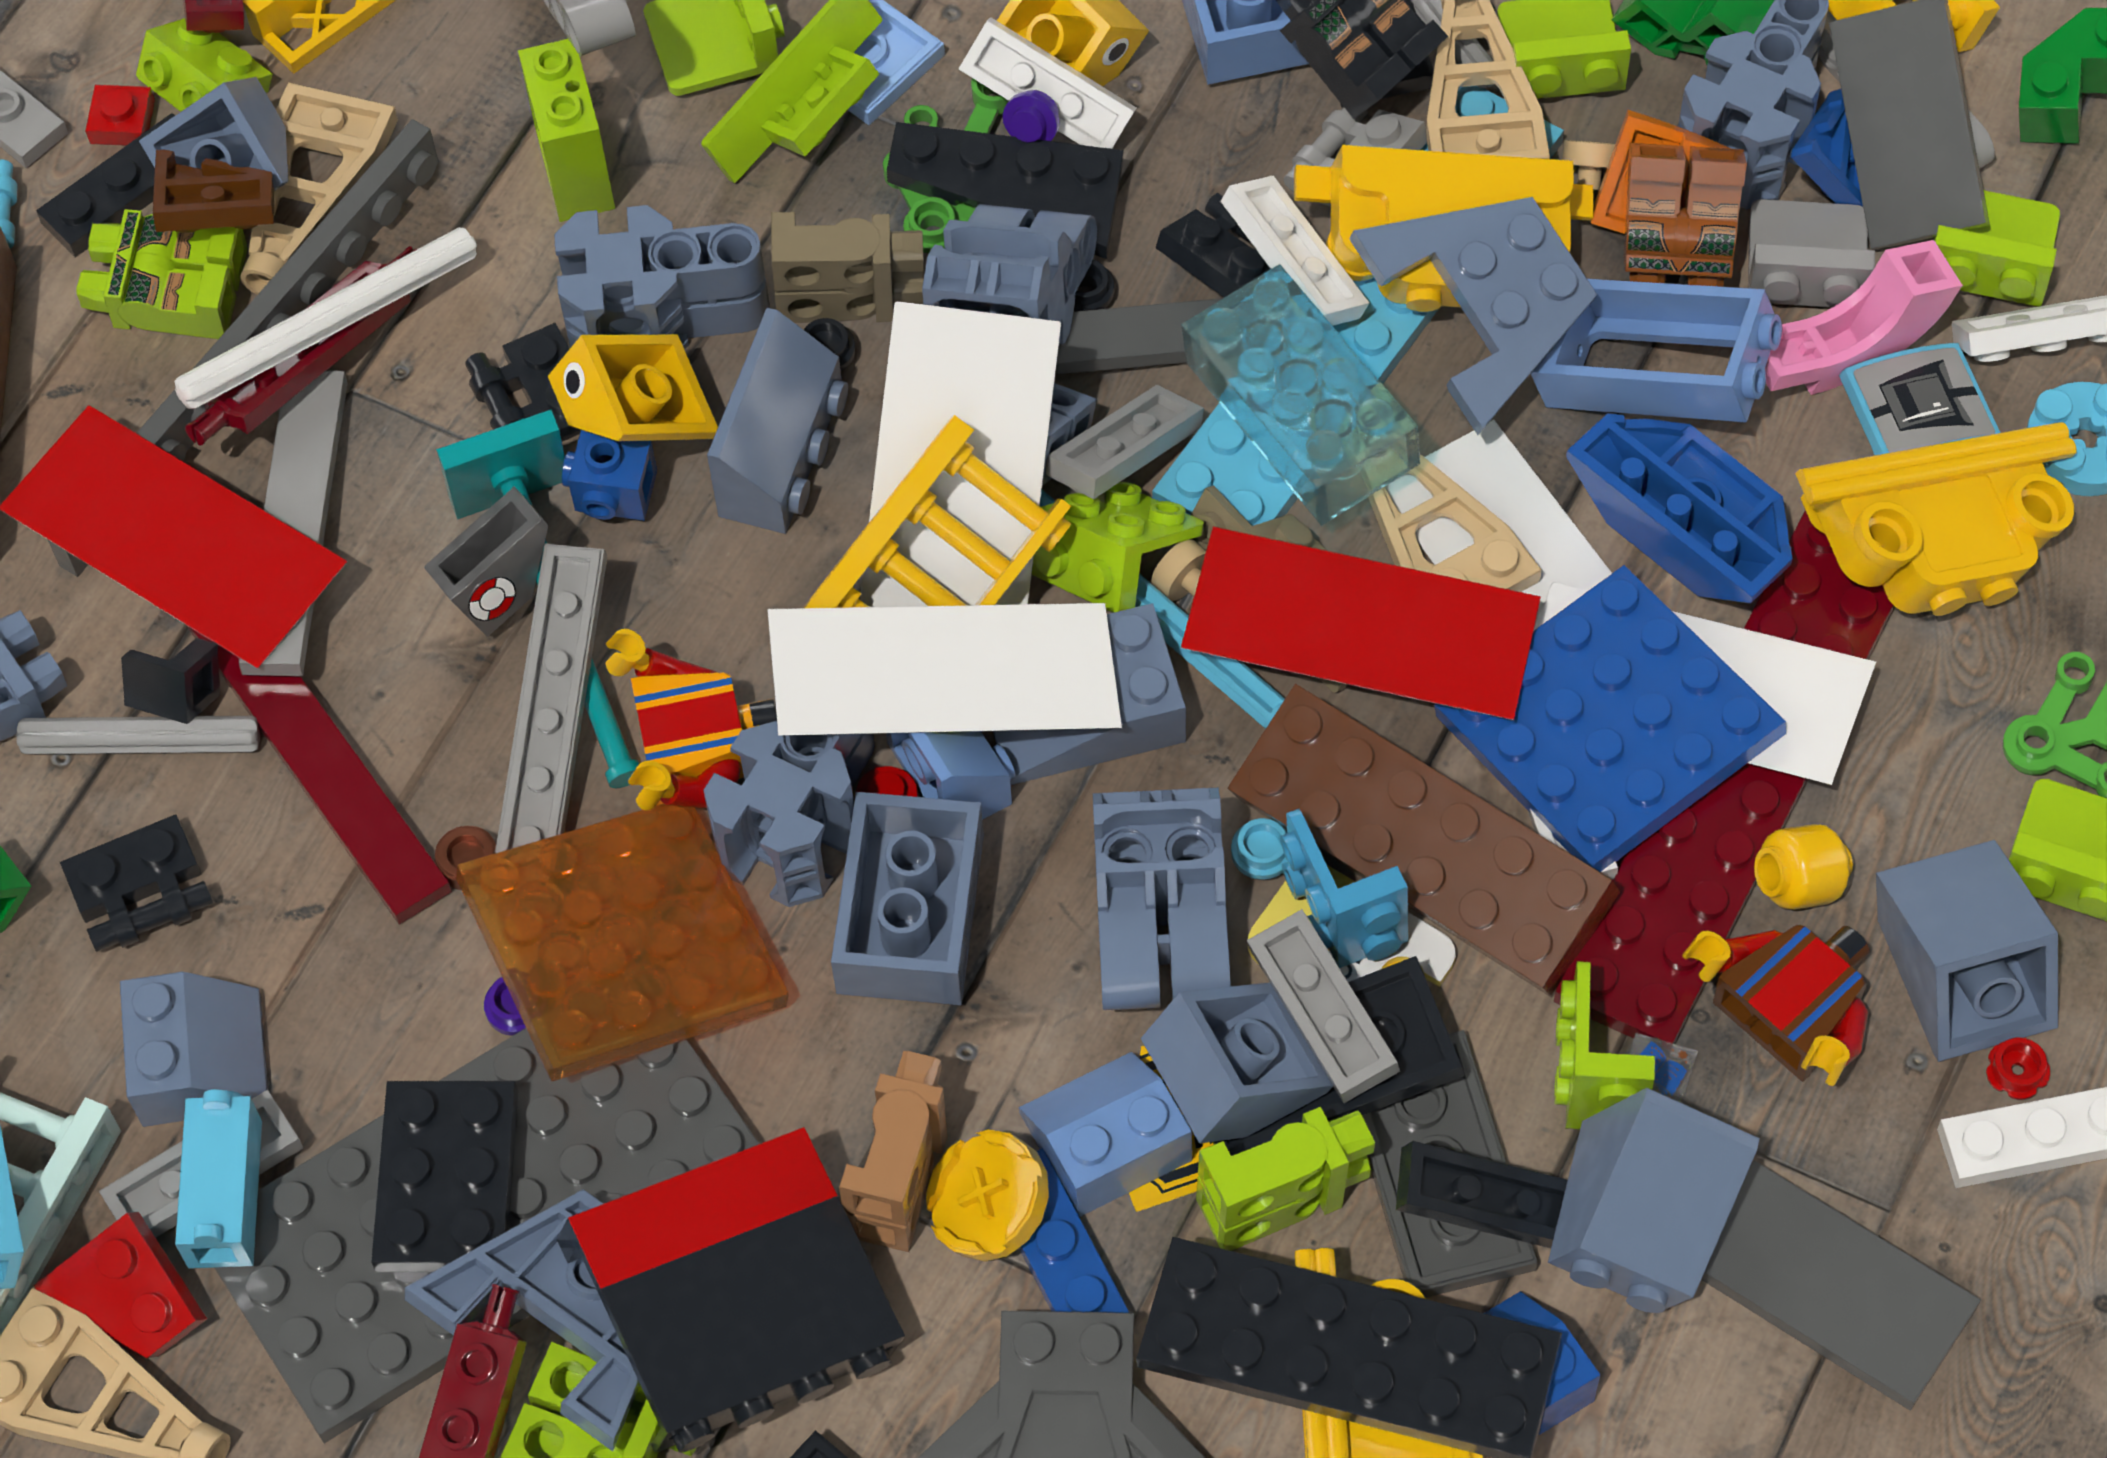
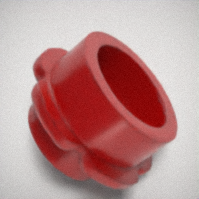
[1986,1037,2050,1100]

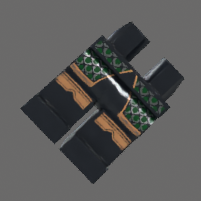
[1276,0,1448,119]

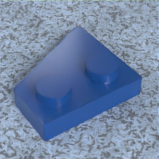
[1791,89,1863,207]

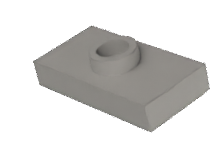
[0,70,68,168]

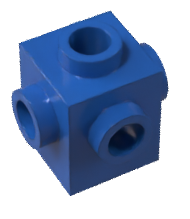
[562,430,657,521]

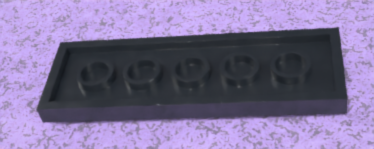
[1136,1237,1562,1458]

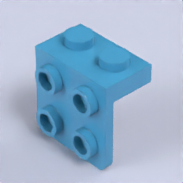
[1280,808,1408,968]

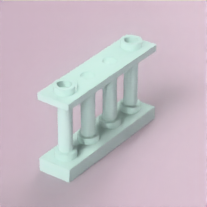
[0,1092,121,1335]

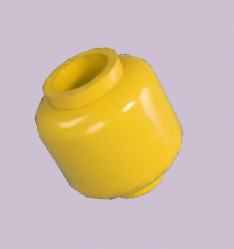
[1754,824,1853,910]

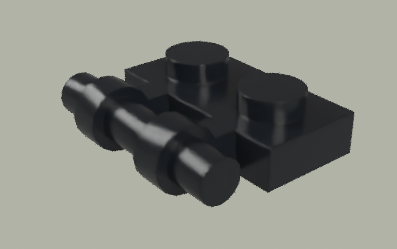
[1155,193,1281,311]
[465,323,581,442]
[60,814,213,952]

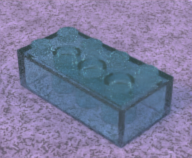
[1181,264,1420,526]

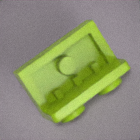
[136,18,273,112]

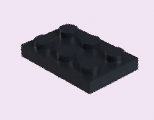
[371,1081,518,1272]

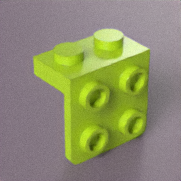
[643,0,785,96]
[1497,0,1631,99]
[1934,190,2060,307]
[1031,482,1204,613]
[2008,779,2107,921]
[1554,961,1655,1129]

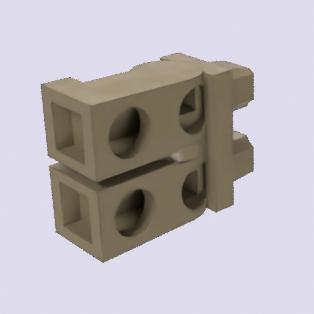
[771,212,924,323]

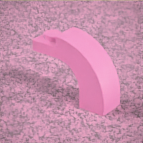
[1765,240,1963,395]

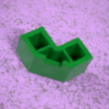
[1611,0,1774,65]
[2019,8,2107,143]

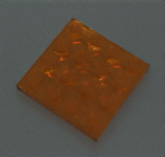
[456,803,789,1082]

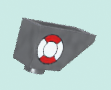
[424,486,548,637]

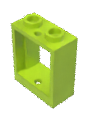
[518,39,615,222]

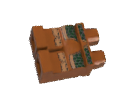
[1623,143,1747,287]

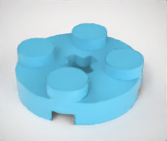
[2026,382,2107,496]

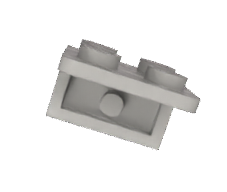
[1748,199,1875,307]

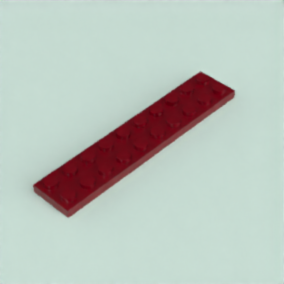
[1554,510,1895,1055]

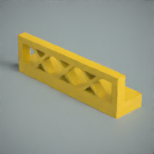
[243,0,396,74]

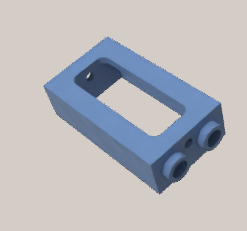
[1531,279,1782,422]

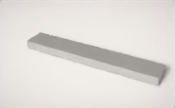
[239,371,348,676]
[488,544,608,906]

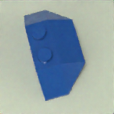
[1566,413,1793,603]

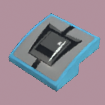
[1839,343,2001,455]

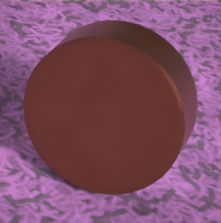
[435,826,496,891]

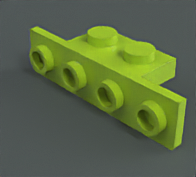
[701,0,883,183]

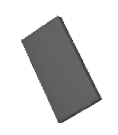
[1829,0,1990,251]
[1362,1030,1538,1298]
[1701,1160,1981,1411]

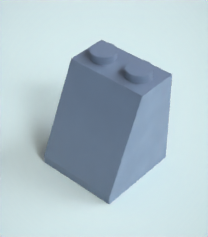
[1876,840,2058,1062]
[1548,1088,1760,1313]

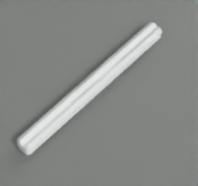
[174,227,477,409]

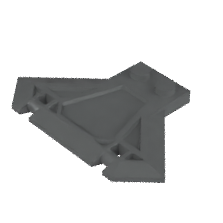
[918,1311,1205,1458]

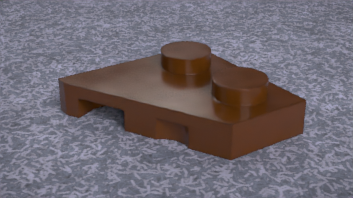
[153,149,274,233]

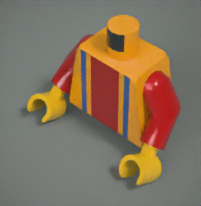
[606,629,777,811]

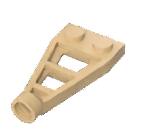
[1426,0,1550,159]
[240,82,398,295]
[1339,407,1541,592]
[0,1288,231,1458]

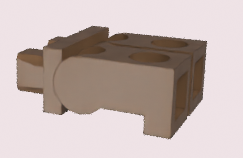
[839,1051,948,1252]

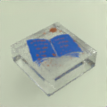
[1629,1033,1698,1104]

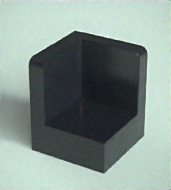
[121,638,220,724]

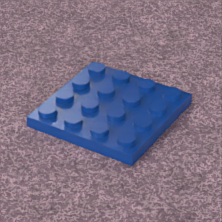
[1434,565,1786,872]

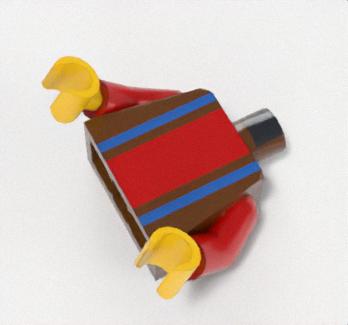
[1682,925,1870,1086]

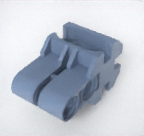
[1678,0,1829,210]
[922,204,1097,344]
[554,205,770,350]
[703,721,875,907]
[1092,787,1231,1010]

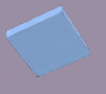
[848,0,945,125]

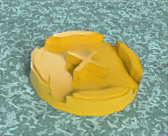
[926,1129,1049,1261]

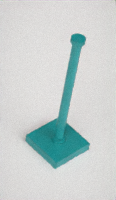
[436,410,640,788]

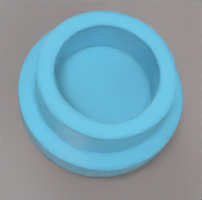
[1231,818,1288,880]

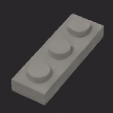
[1046,385,1204,499]
[1247,909,1400,1103]
[99,1090,303,1238]

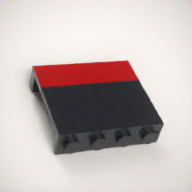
[557,1127,905,1453]

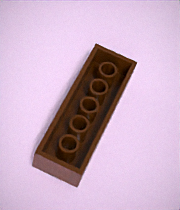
[1227,683,1620,998]

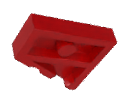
[33,1212,207,1358]

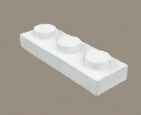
[959,17,1137,149]
[1221,176,1369,330]
[1952,295,2107,362]
[1937,1087,2107,1188]

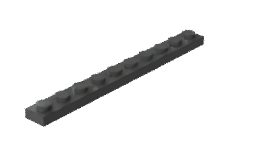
[47,119,439,577]

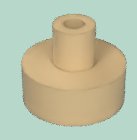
[1562,140,1615,190]
[1151,539,1206,601]

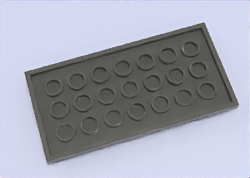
[214,963,759,1444]

